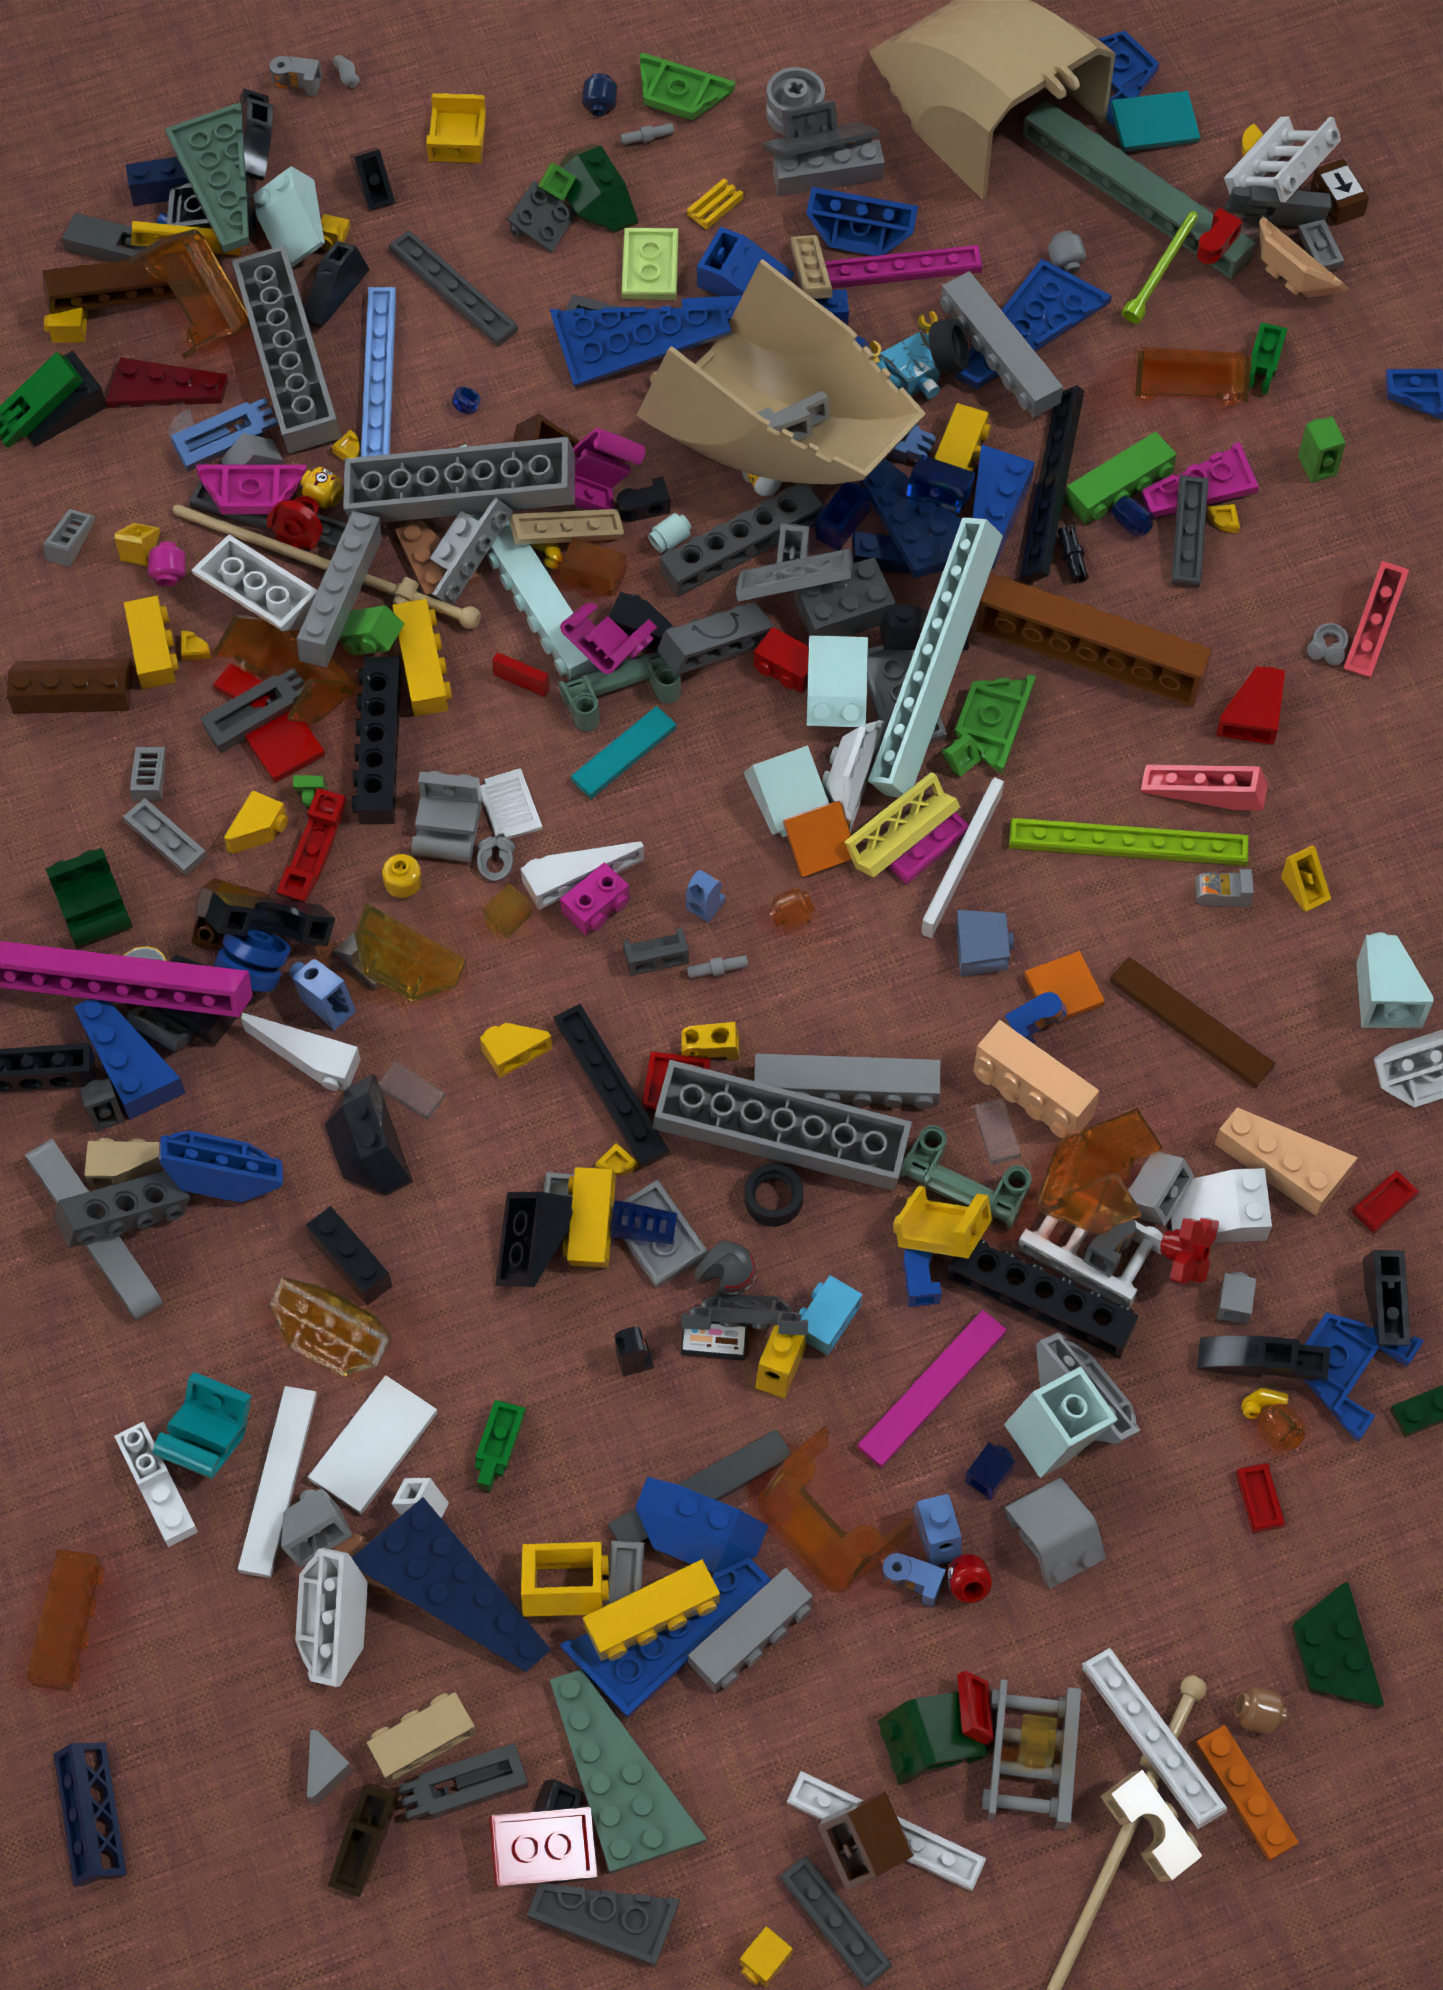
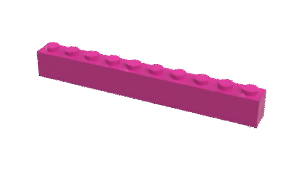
[0,941,253,1017]

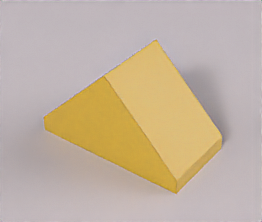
[114,523,161,566]
[1281,845,1331,912]

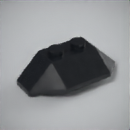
[324,1074,413,1195]

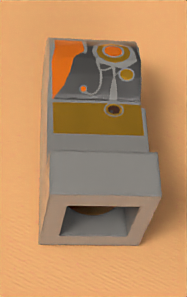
[269,56,323,97]
[1195,869,1254,907]

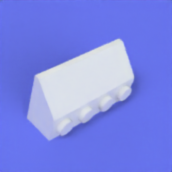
[192,535,318,631]

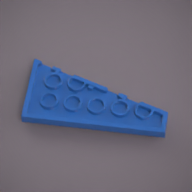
[954,259,1112,389]
[549,305,732,388]
[559,1557,771,1719]

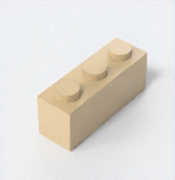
[366,1692,477,1785]

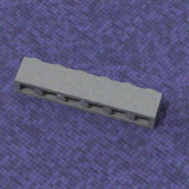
[940,271,1063,418]
[297,511,381,667]
[754,1054,940,1109]

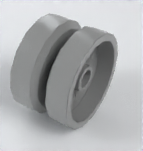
[766,67,825,136]

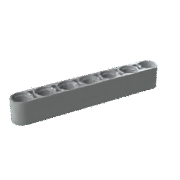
[25,1138,164,1321]

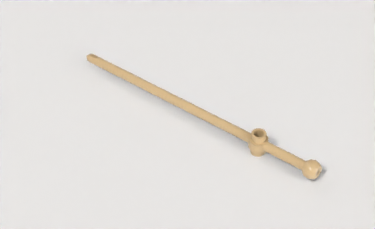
[172,505,481,629]
[1046,1675,1207,1990]

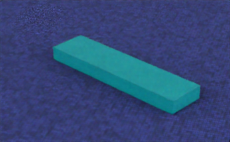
[571,706,677,799]

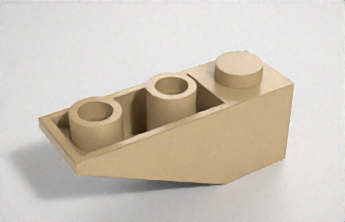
[84,1138,164,1188]

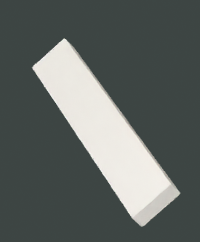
[921,777,1004,939]
[238,1386,317,1579]
[1082,1648,1227,1829]
[787,1771,986,1892]

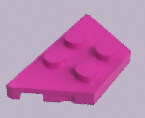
[196,465,306,514]

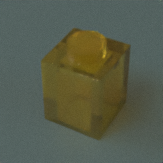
[484,883,532,938]
[1017,1714,1057,1770]

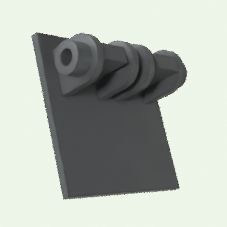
[507,180,576,253]

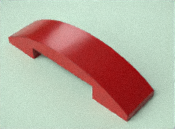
[276,788,346,903]

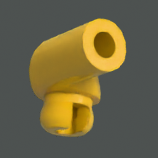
[531,543,563,570]
[1241,1388,1288,1419]

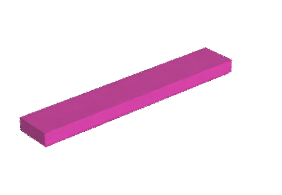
[825,245,982,289]
[857,1310,1007,1469]

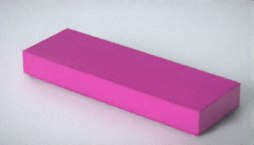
[888,812,969,885]

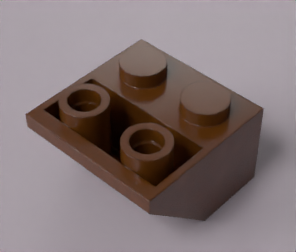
[191,878,270,951]
[817,1791,914,1890]

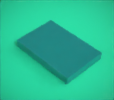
[1110,91,1201,152]

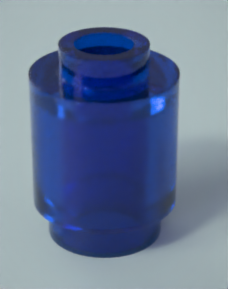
[1111,496,1154,537]

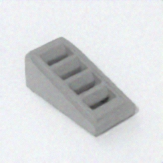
[43,509,95,567]
[130,747,166,801]

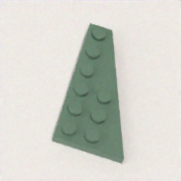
[165,102,250,253]
[550,1669,707,1874]

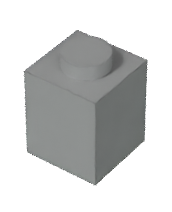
[1216,1272,1257,1325]

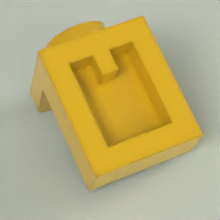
[321,214,351,250]

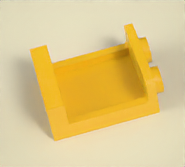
[426,93,486,163]
[893,1186,992,1258]

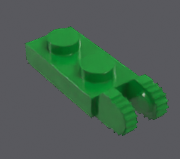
[1244,322,1288,394]

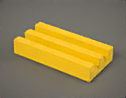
[687,178,744,230]

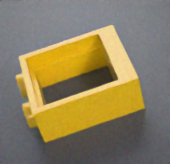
[521,1542,609,1617]

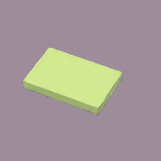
[622,228,679,300]

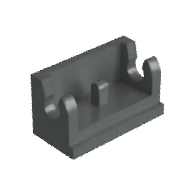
[623,928,689,976]

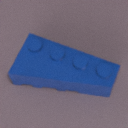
[973,444,1035,569]
[74,999,185,1120]

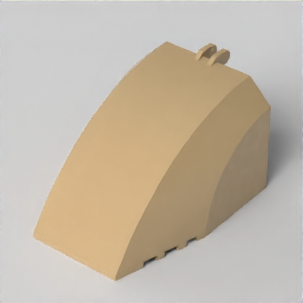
[870,0,1116,200]
[636,259,926,484]

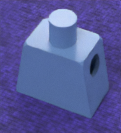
[289,959,356,1031]
[912,1494,962,1566]

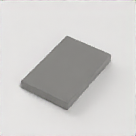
[612,1180,709,1288]

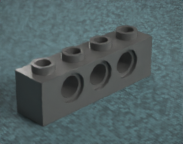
[54,1170,190,1248]

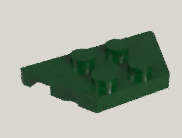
[1291,1582,1384,1709]

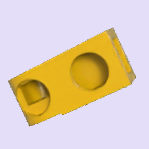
[681,1022,739,1060]

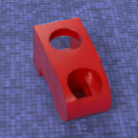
[1197,207,1243,264]

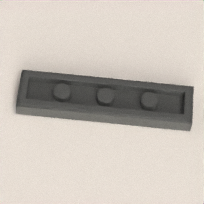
[1171,475,1209,587]
[780,1855,892,1989]

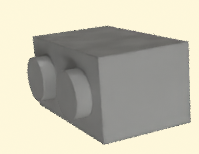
[1123,1150,1195,1226]

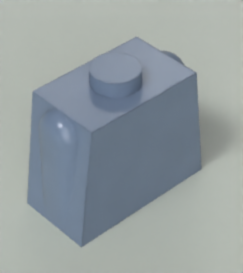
[956,910,1014,977]

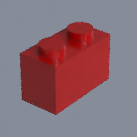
[753,627,809,693]

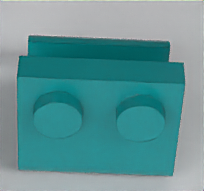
[152,1372,252,1479]

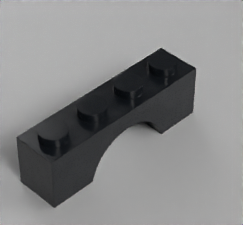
[205,891,336,946]

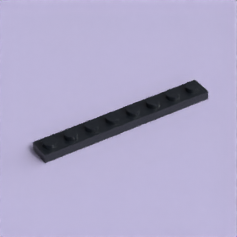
[1020,385,1084,583]

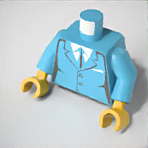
[865,311,940,399]

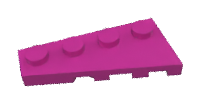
[1141,441,1259,519]

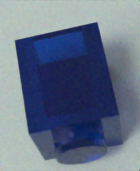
[965,1442,1016,1500]

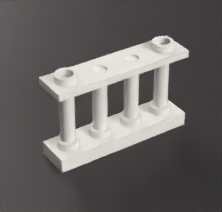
[1224,117,1341,202]
[1017,1179,1163,1307]

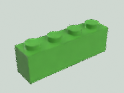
[1064,431,1177,525]

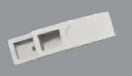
[114,1421,198,1547]

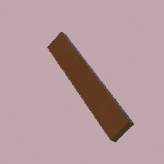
[1110,956,1275,1088]

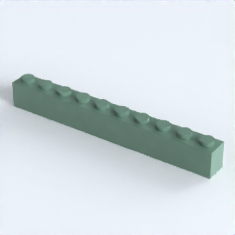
[1023,99,1255,280]

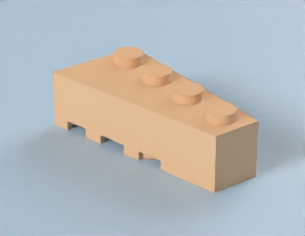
[1215,1107,1358,1216]

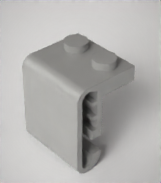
[411,771,482,862]
[1003,1477,1106,1588]

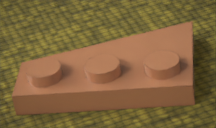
[395,520,480,598]

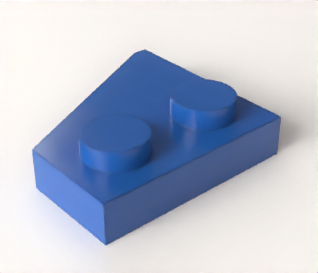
[1385,369,1443,420]

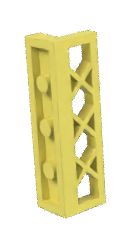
[844,772,961,878]

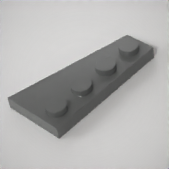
[527,1883,680,1967]

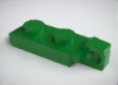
[475,1399,526,1492]

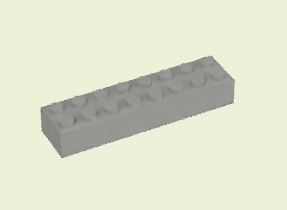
[232,245,342,454]
[343,437,575,523]
[652,1060,912,1191]

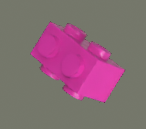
[560,862,630,936]

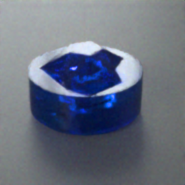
[451,386,481,414]

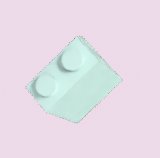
[743,746,829,838]
[1356,932,1433,1028]
[1004,1366,1118,1478]

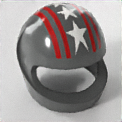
[694,1240,757,1295]

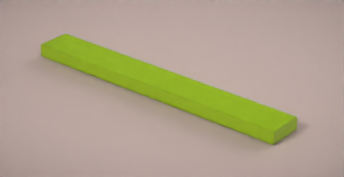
[1009,818,1249,866]

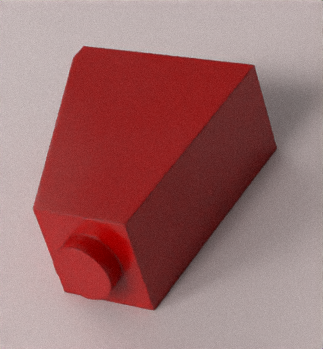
[1216,666,1286,745]

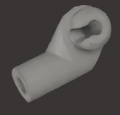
[332,55,360,88]

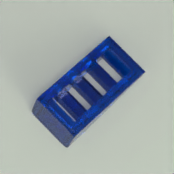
[610,1201,677,1244]

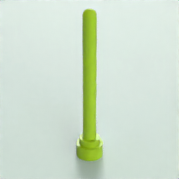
[1121,211,1198,324]

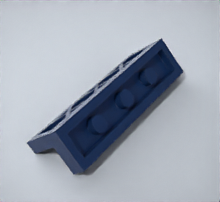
[54,1742,127,1887]

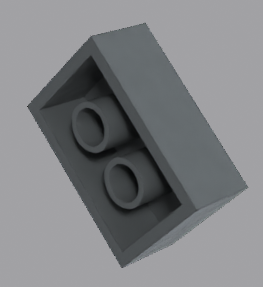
[794,557,896,636]

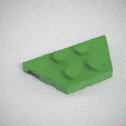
[640,52,735,120]
[955,675,1036,774]

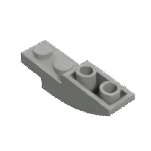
[757,391,830,441]

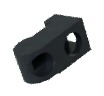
[616,476,671,522]
[614,1327,654,1377]

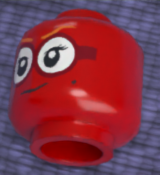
[946,1554,992,1604]

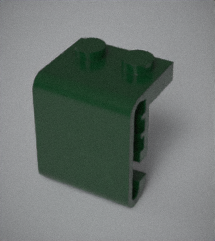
[45,848,133,949]
[878,1692,990,1785]

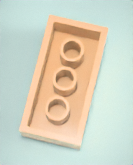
[973,1020,1100,1142]

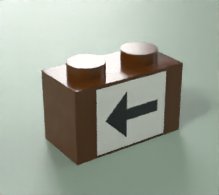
[1311,158,1369,225]

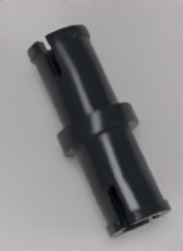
[1057,525,1089,583]

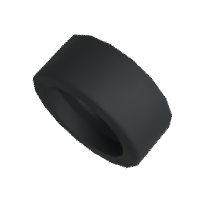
[929,318,969,375]
[744,1164,803,1227]

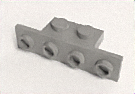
[430,497,514,605]

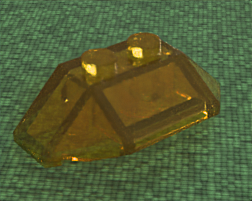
[354,904,467,1002]
[269,1277,392,1377]

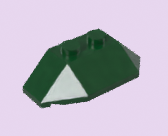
[560,144,638,233]

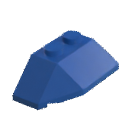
[806,187,919,256]
[159,1130,283,1203]
[635,1477,768,1573]

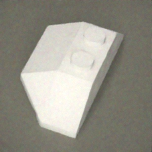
[821,720,885,832]
[1374,1030,1443,1107]
[295,1548,368,1687]

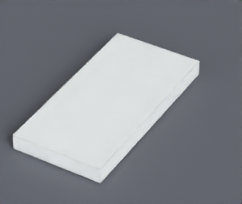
[308,1375,438,1515]

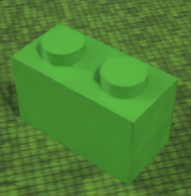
[1298,416,1346,483]
[338,605,405,655]

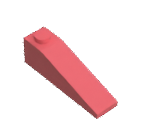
[1343,561,1410,678]
[1141,765,1268,811]

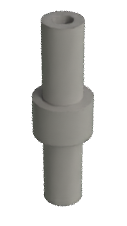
[620,123,674,145]
[687,955,749,979]

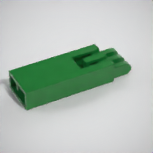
[0,351,84,448]

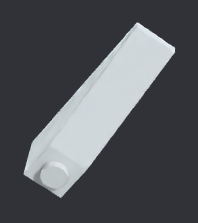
[521,841,644,910]
[241,1013,361,1091]

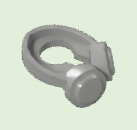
[1307,623,1348,665]
[477,836,516,882]

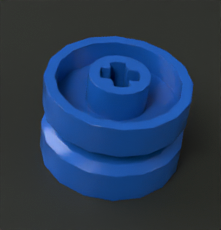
[213,930,290,992]

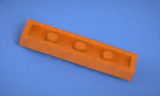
[1195,1725,1299,1862]

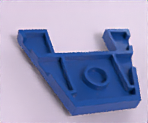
[1098,30,1159,127]
[1303,1313,1424,1442]

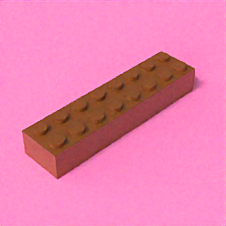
[976,573,1212,708]

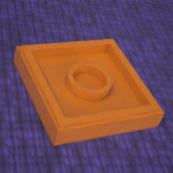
[782,801,852,877]
[1024,951,1105,1026]

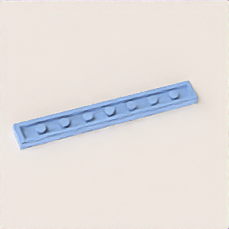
[361,287,396,457]

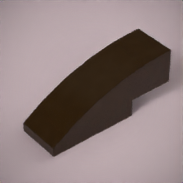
[328,1783,400,1897]

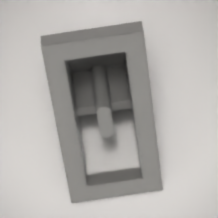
[221,433,284,465]
[777,523,810,563]
[307,1730,352,1805]

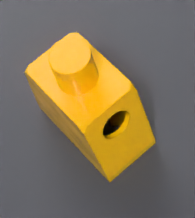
[755,1325,807,1399]

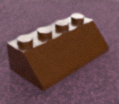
[7,658,132,714]

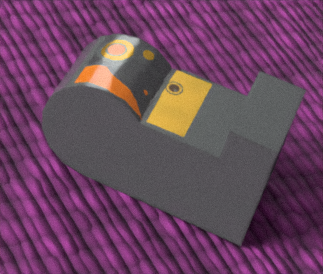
[1083,1213,1136,1278]

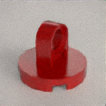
[266,496,323,550]

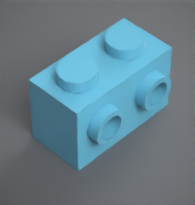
[799,1275,862,1356]

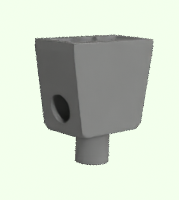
[281,1489,352,1568]

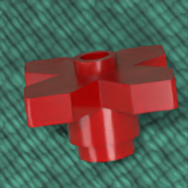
[1160,1218,1219,1284]

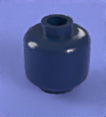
[582,73,617,116]

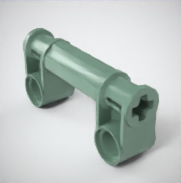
[558,652,682,731]
[899,1125,1032,1229]

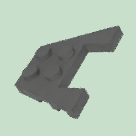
[681,1293,808,1335]

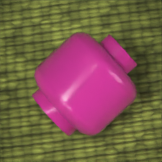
[148,542,186,586]

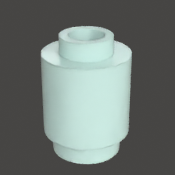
[648,513,692,553]

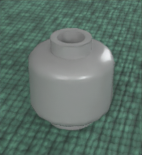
[1048,231,1086,274]

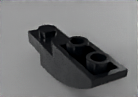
[240,88,273,181]
[1197,1336,1331,1382]

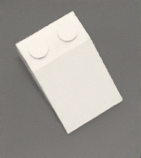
[1170,1168,1272,1243]

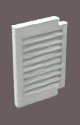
[480,768,543,839]

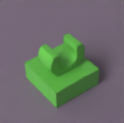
[538,162,576,201]
[942,734,982,777]
[293,775,327,807]

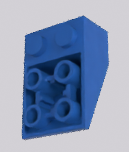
[697,227,794,296]

